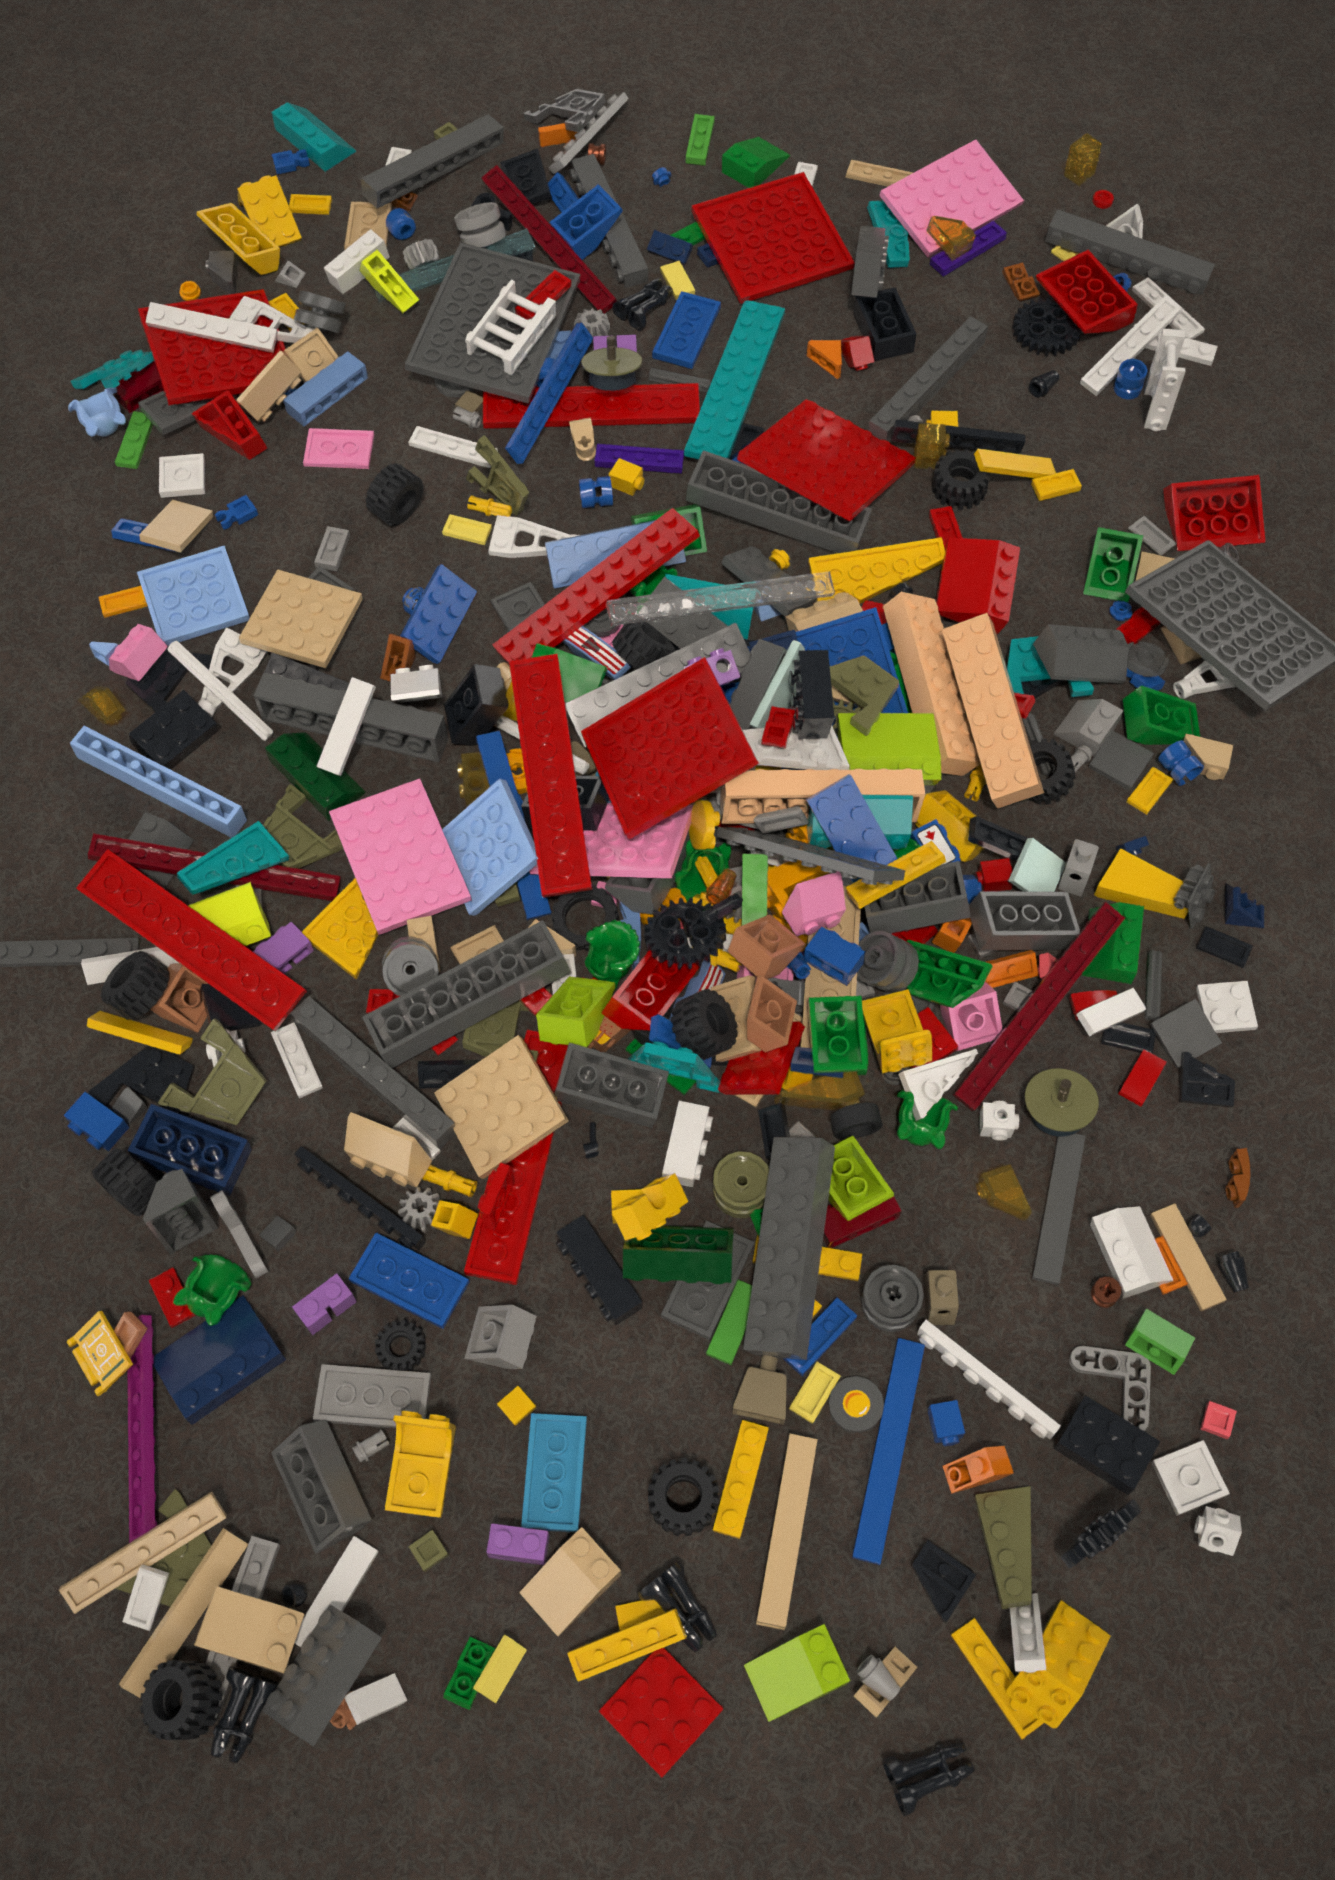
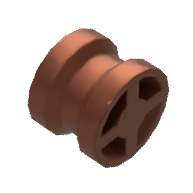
[588,143,606,165]
[1091,1277,1121,1308]

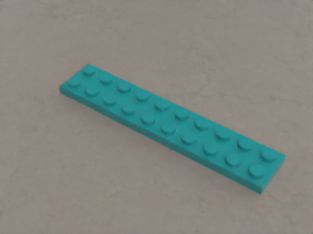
[684,300,785,459]

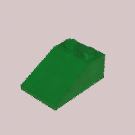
[722,137,790,188]
[1083,527,1144,603]
[532,643,607,703]
[1123,685,1200,745]
[808,996,867,1073]

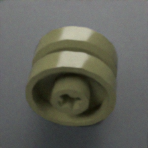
[713,1151,769,1218]

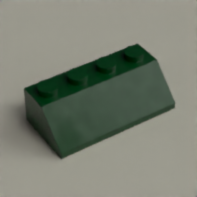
[265,732,366,821]
[623,1226,734,1285]

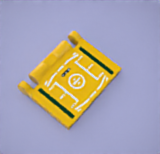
[67,1311,133,1396]

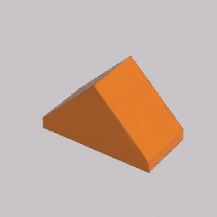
[807,340,842,379]

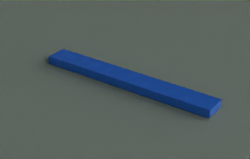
[505,322,593,464]
[476,731,551,921]
[852,1338,925,1565]

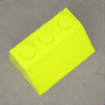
[188,882,271,946]

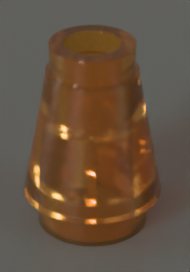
[706,869,737,905]

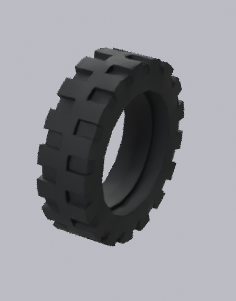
[551,884,619,951]

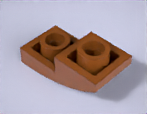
[1002,262,1040,301]
[1225,1148,1250,1208]

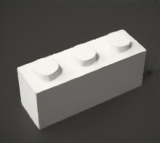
[324,229,389,294]
[662,1101,713,1187]

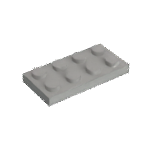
[313,1364,432,1428]

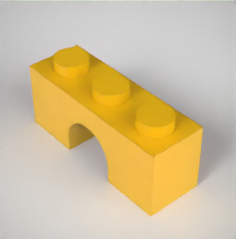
[612,1173,688,1241]

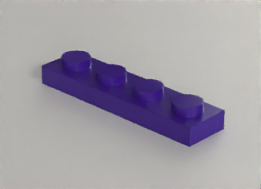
[930,221,1007,276]
[595,444,684,473]

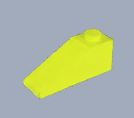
[359,250,419,313]

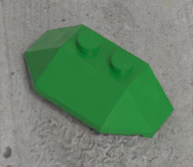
[907,940,993,1008]

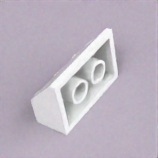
[1090,1206,1173,1299]

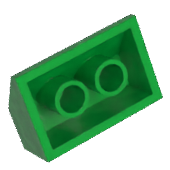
[631,504,707,556]
[1081,902,1144,984]

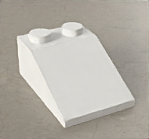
[391,665,442,703]

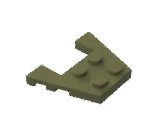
[466,435,529,516]
[830,655,899,736]
[263,784,343,869]
[462,989,551,1063]
[158,1018,267,1125]
[115,1489,212,1607]

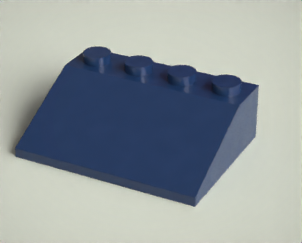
[153,1295,286,1425]

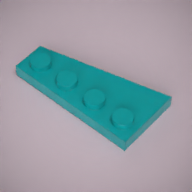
[867,201,910,268]
[177,821,289,895]

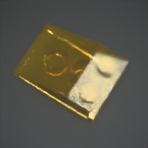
[774,1071,865,1110]

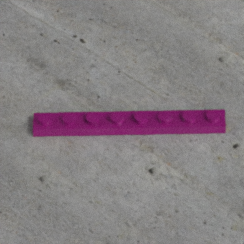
[127,1315,157,1543]

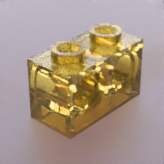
[1064,133,1102,186]
[914,423,950,469]
[458,752,490,806]

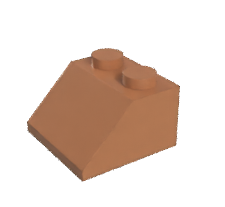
[728,914,805,979]
[150,963,208,1033]
[747,975,797,1052]

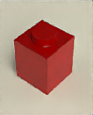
[975,858,1013,892]

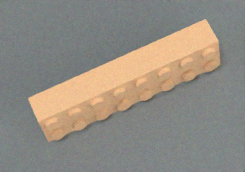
[883,592,981,776]
[942,613,1044,808]
[720,768,925,824]

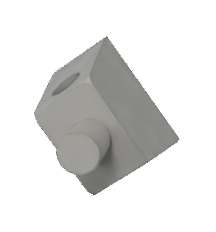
[1058,839,1099,897]

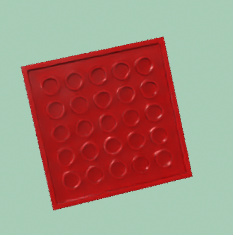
[691,172,855,304]
[138,289,286,406]
[737,399,916,521]
[581,657,759,839]

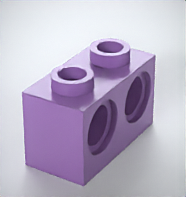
[683,648,740,686]

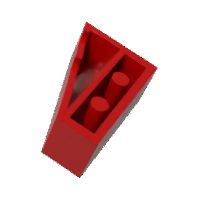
[191,390,267,460]

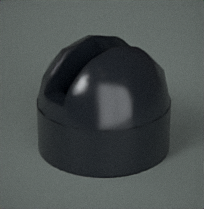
[1188,1214,1212,1237]
[282,1583,307,1609]

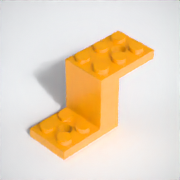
[767,825,831,952]

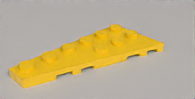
[808,537,945,604]
[302,878,378,979]

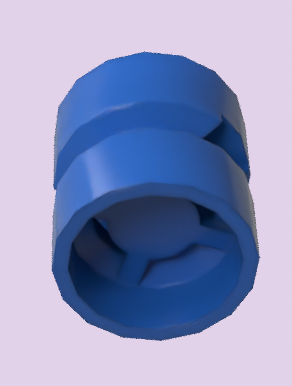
[1114,359,1147,399]
[579,476,613,508]
[1158,740,1204,786]

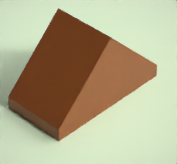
[380,633,416,682]

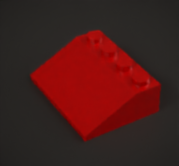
[1036,250,1138,334]
[1163,475,1265,551]
[936,537,1020,634]

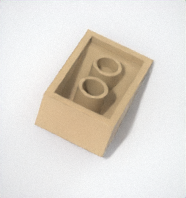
[520,1527,622,1636]
[194,1586,304,1673]

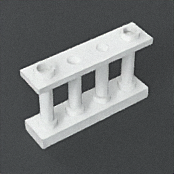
[465,280,556,375]
[1144,329,1185,431]

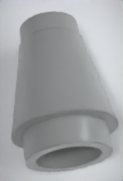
[856,1655,900,1701]

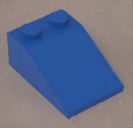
[550,184,623,260]

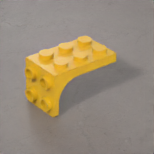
[237,175,302,247]
[862,989,932,1073]
[385,1411,456,1518]
[1006,1600,1111,1728]

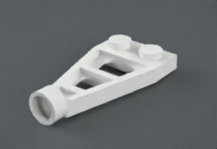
[229,296,315,343]
[488,515,579,558]
[198,627,268,718]
[1173,661,1237,699]

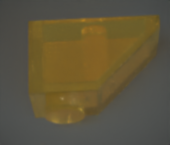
[926,216,976,260]
[78,686,125,725]
[977,1164,1032,1221]

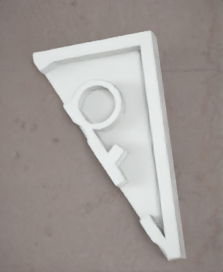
[899,1049,978,1121]

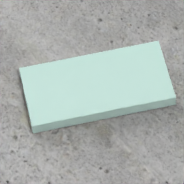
[750,640,805,729]

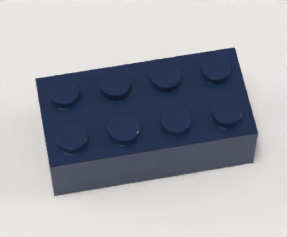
[128,1104,252,1196]

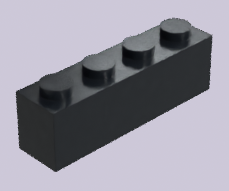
[555,1215,643,1326]

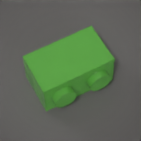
[1125,1309,1195,1375]

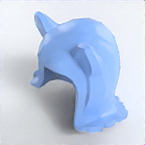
[68,388,126,437]

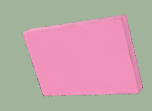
[303,428,374,469]

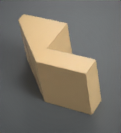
[854,1647,917,1717]

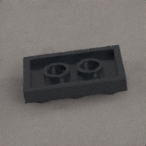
[500,148,552,205]

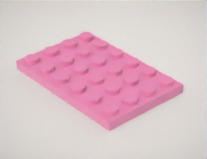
[879,140,1024,258]
[329,779,472,935]
[529,803,693,878]

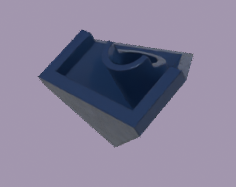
[1225,883,1264,928]

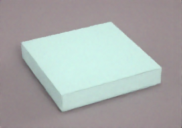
[1009,838,1067,892]

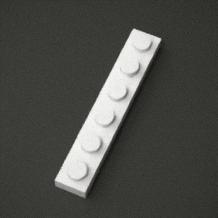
[1080,295,1182,396]
[146,302,278,353]
[917,1320,1060,1439]

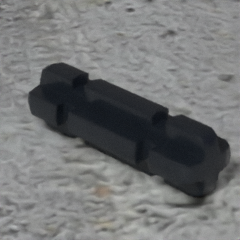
[700,893,743,925]

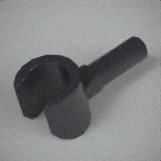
[583,1122,599,1159]

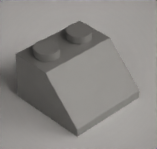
[1054,699,1123,757]
[464,1305,537,1369]

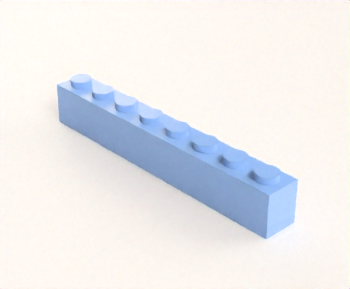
[70,726,247,838]

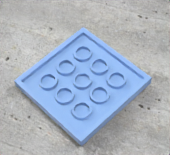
[137,546,250,646]
[442,779,538,916]

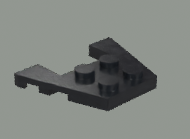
[125,650,213,713]
[88,1045,195,1114]

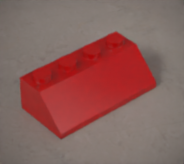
[601,950,699,1030]

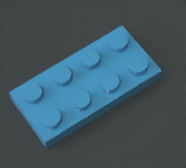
[521,1413,587,1532]

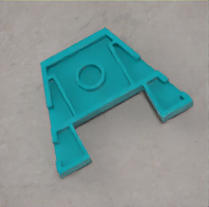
[70,350,154,389]
[1007,636,1094,697]
[628,1042,720,1093]

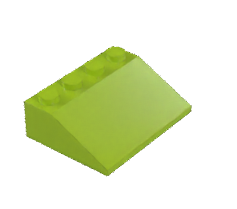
[837,713,942,786]

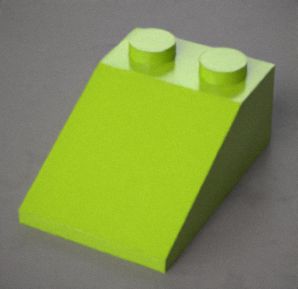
[536,976,615,1047]
[828,1136,894,1221]
[744,1624,850,1722]

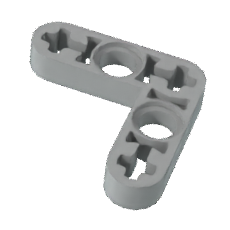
[210,1191,268,1279]
[1069,1346,1151,1431]

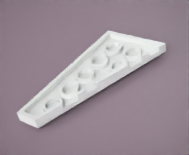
[743,726,849,770]

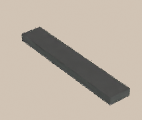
[1032,1133,1086,1286]

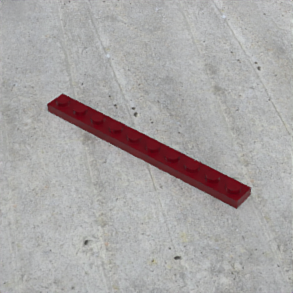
[481,165,617,314]
[87,833,341,901]
[952,902,1125,1111]

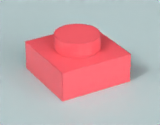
[1038,953,1058,979]
[1200,1401,1237,1439]

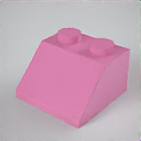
[109,624,168,681]
[782,871,846,936]
[940,982,1003,1051]

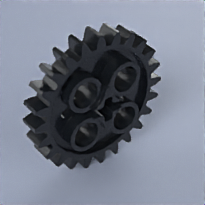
[1012,297,1082,356]
[644,897,726,969]
[1061,1499,1142,1569]

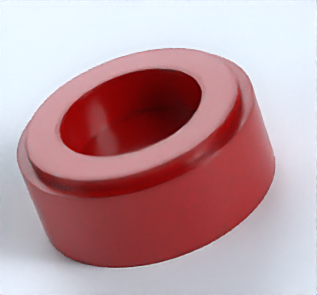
[1092,190,1114,209]

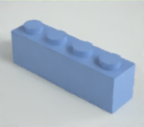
[284,351,368,426]

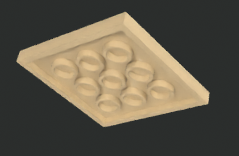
[239,569,363,668]
[434,1035,569,1179]

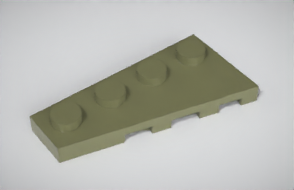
[975,1486,1032,1609]

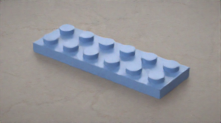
[545,520,686,588]

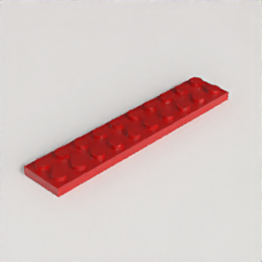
[483,383,700,429]
[492,508,700,666]
[509,654,592,898]
[76,849,307,1032]
[464,1030,568,1285]

